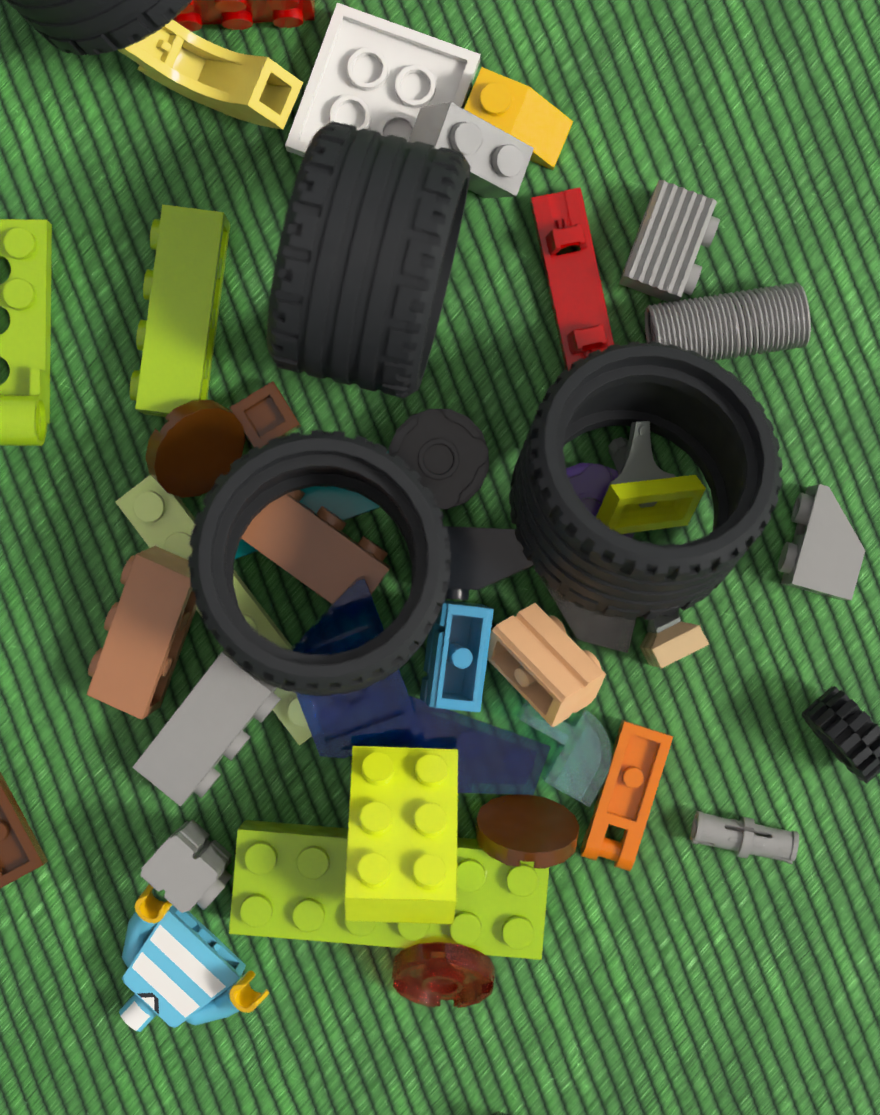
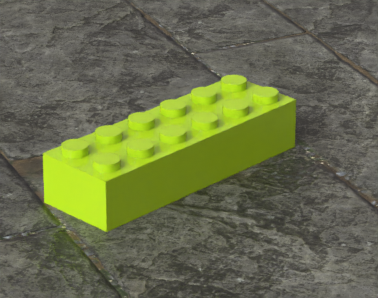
[229,820,549,960]

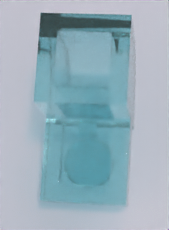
[517,700,612,807]

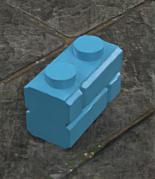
[420,600,494,712]

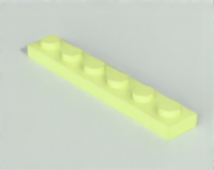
[115,475,342,746]

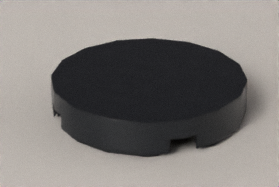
[389,409,489,509]

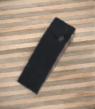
[444,526,535,600]

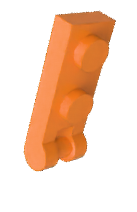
[580,720,673,871]

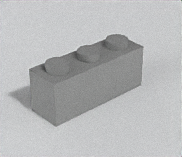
[132,650,281,807]

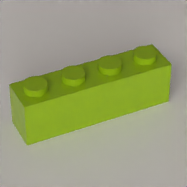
[130,204,230,417]

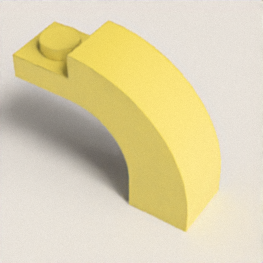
[118,20,303,130]

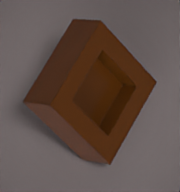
[229,381,301,449]

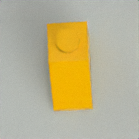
[464,67,573,170]

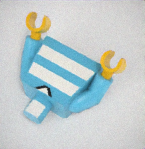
[119,884,269,1032]

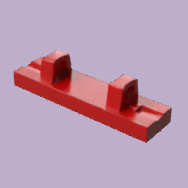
[530,187,614,371]

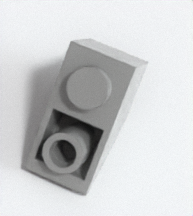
[778,484,865,600]

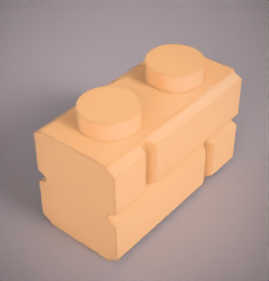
[487,603,606,727]

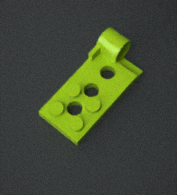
[0,219,52,446]

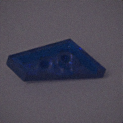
[388,694,551,795]

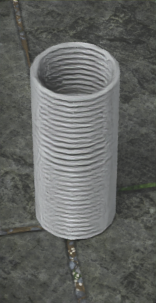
[645,282,811,361]

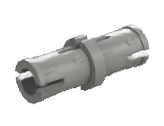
[690,811,799,864]

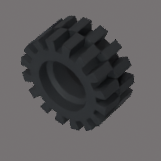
[801,686,880,783]

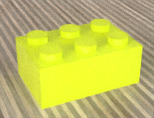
[345,746,458,924]

